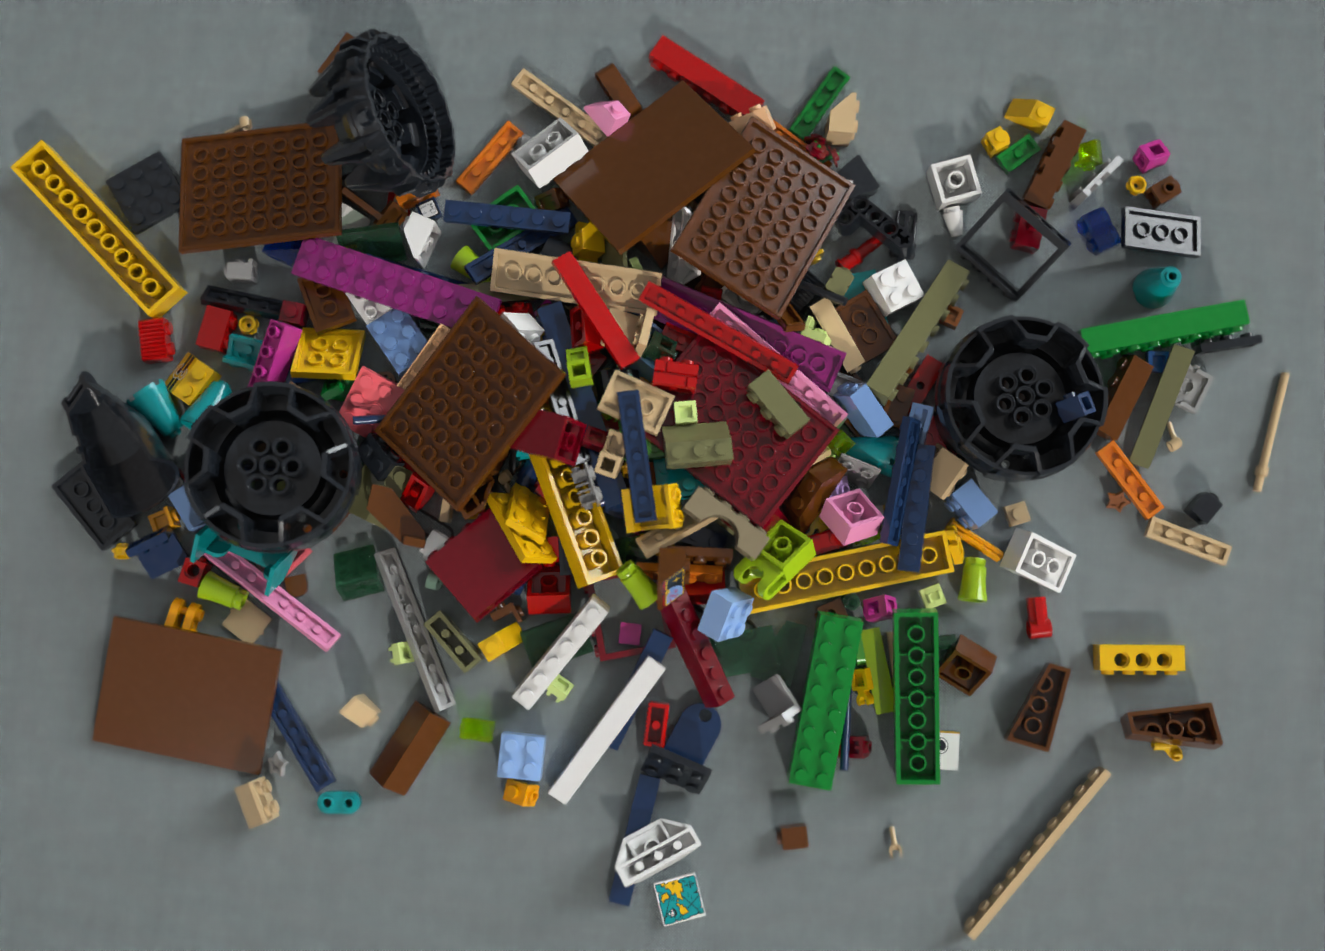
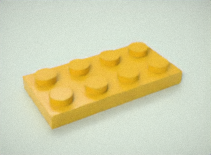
[487,492,557,564]

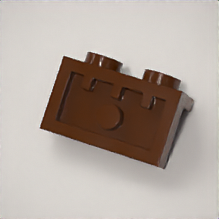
[880,385,915,430]

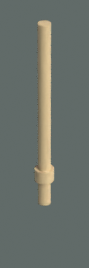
[1252,372,1290,493]

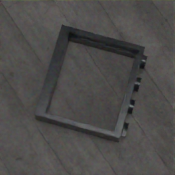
[954,188,1071,302]

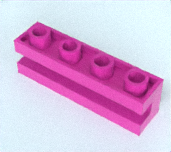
[248,319,302,387]

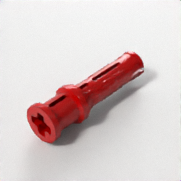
[835,232,891,270]

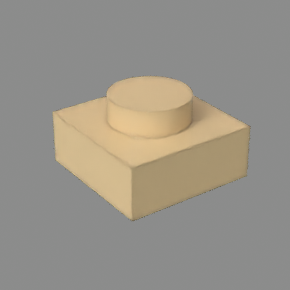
[1003,501,1031,527]

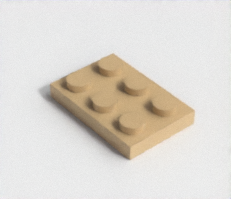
[597,369,675,436]

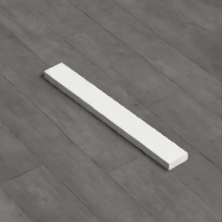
[548,655,666,805]

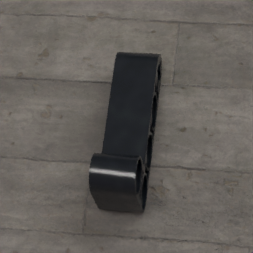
[836,196,915,259]

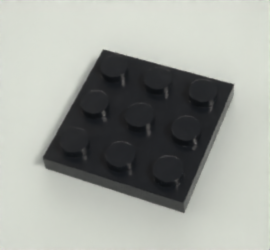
[106,151,180,235]

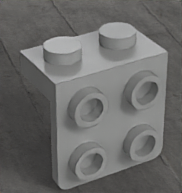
[753,674,802,734]

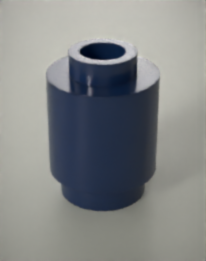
[515,459,538,490]

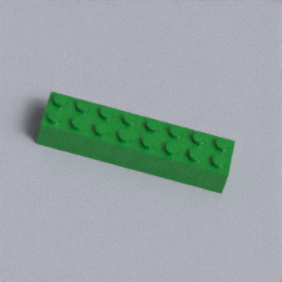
[1076,299,1250,360]
[892,608,940,785]
[787,610,864,791]

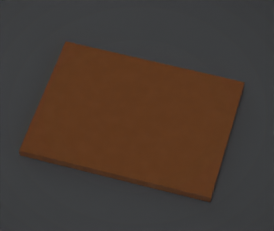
[553,80,755,255]
[670,116,855,320]
[178,123,342,254]
[374,296,567,512]
[92,615,283,775]

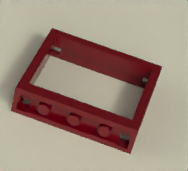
[583,574,676,661]

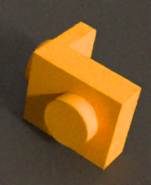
[147,506,181,532]
[503,778,540,806]

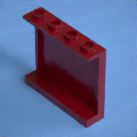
[425,508,543,623]

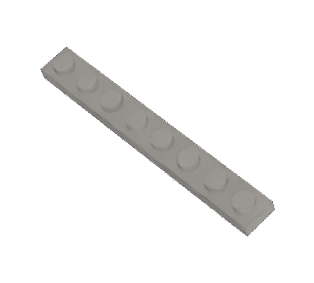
[374,547,456,713]

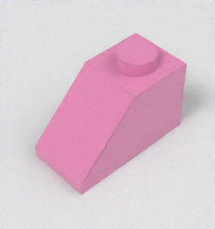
[584,100,631,137]

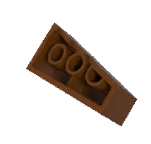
[1022,119,1087,210]
[1004,663,1071,753]
[1120,702,1223,750]

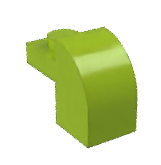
[566,346,593,388]

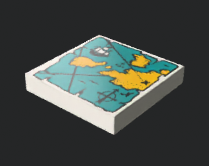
[653,872,706,927]

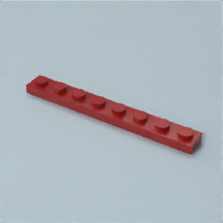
[638,280,799,385]

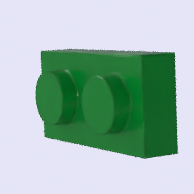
[995,134,1041,175]

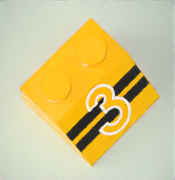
[165,352,222,406]

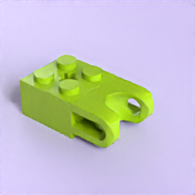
[734,520,816,600]

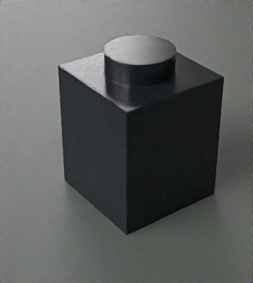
[1183,491,1223,525]

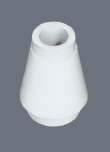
[942,206,963,237]

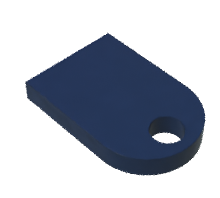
[664,703,722,765]

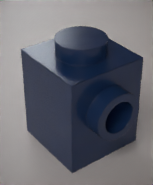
[1056,391,1096,423]

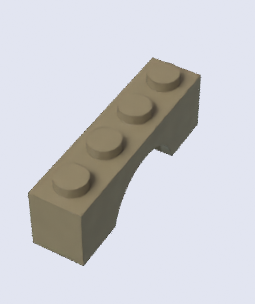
[681,486,770,561]

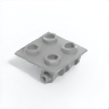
[836,453,881,489]
[571,461,603,510]

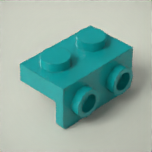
[222,333,263,372]

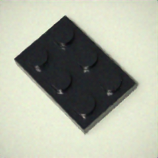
[641,744,713,795]

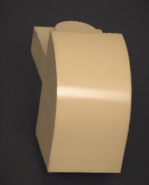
[594,429,625,479]

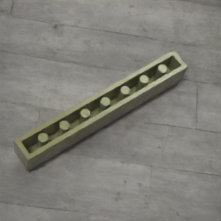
[867,259,970,406]

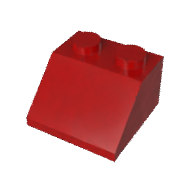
[527,566,571,614]

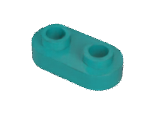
[317,790,362,814]

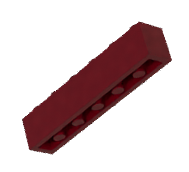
[656,590,735,708]

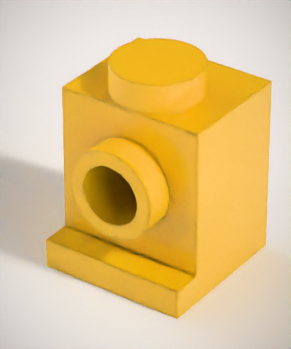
[980,126,1011,159]

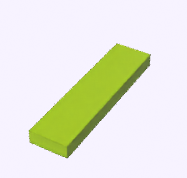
[861,627,894,715]

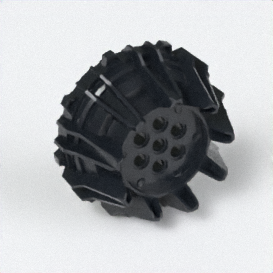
[306,28,456,198]

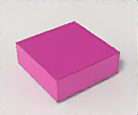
[618,622,642,645]

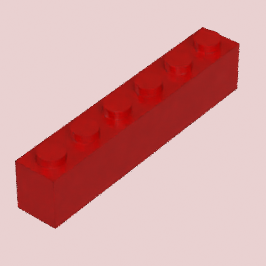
[649,35,765,116]

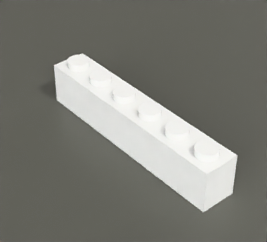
[512,593,610,710]

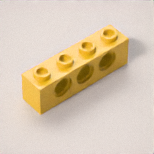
[1093,644,1185,675]

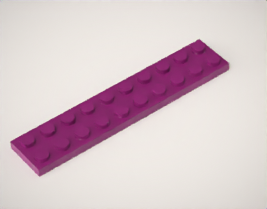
[291,238,502,328]
[640,276,847,393]

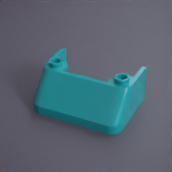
[190,525,298,596]

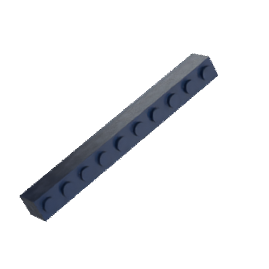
[535,301,627,511]

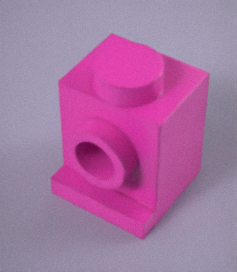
[1132,139,1171,174]
[863,594,897,623]

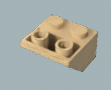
[824,92,860,147]
[930,443,969,500]
[234,776,280,829]

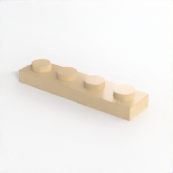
[1144,516,1232,566]

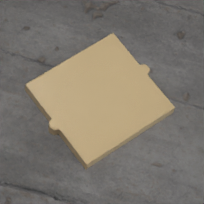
[221,599,273,643]

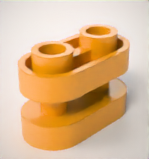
[164,597,205,632]

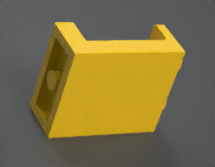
[621,483,684,533]

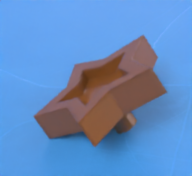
[1106,490,1131,513]

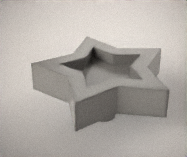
[267,751,288,776]

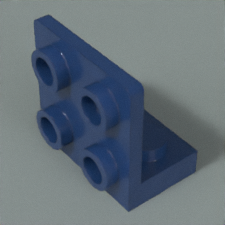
[125,524,189,579]

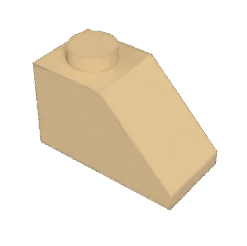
[339,693,381,728]

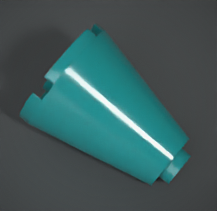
[1132,267,1182,309]
[126,379,183,439]
[180,380,232,430]
[841,436,899,478]

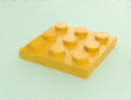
[290,327,366,380]

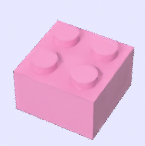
[819,488,884,546]

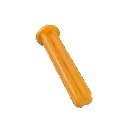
[944,517,1004,562]

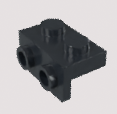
[358,433,406,481]

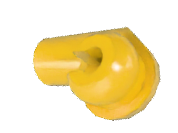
[1151,742,1183,762]

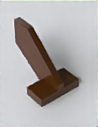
[342,186,408,246]
[366,484,426,549]

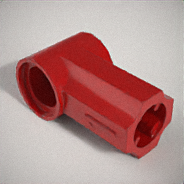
[1026,596,1052,639]

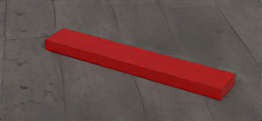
[551,251,640,370]

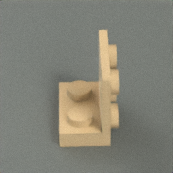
[600,307,655,358]

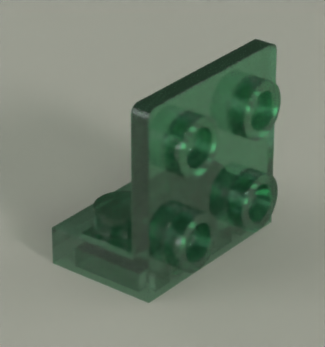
[333,544,385,601]

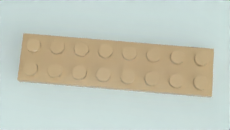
[490,248,663,316]

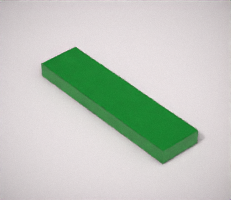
[788,66,851,142]

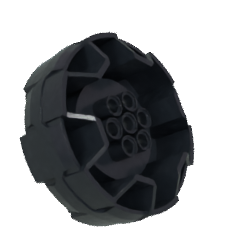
[933,314,1108,482]
[183,381,362,554]

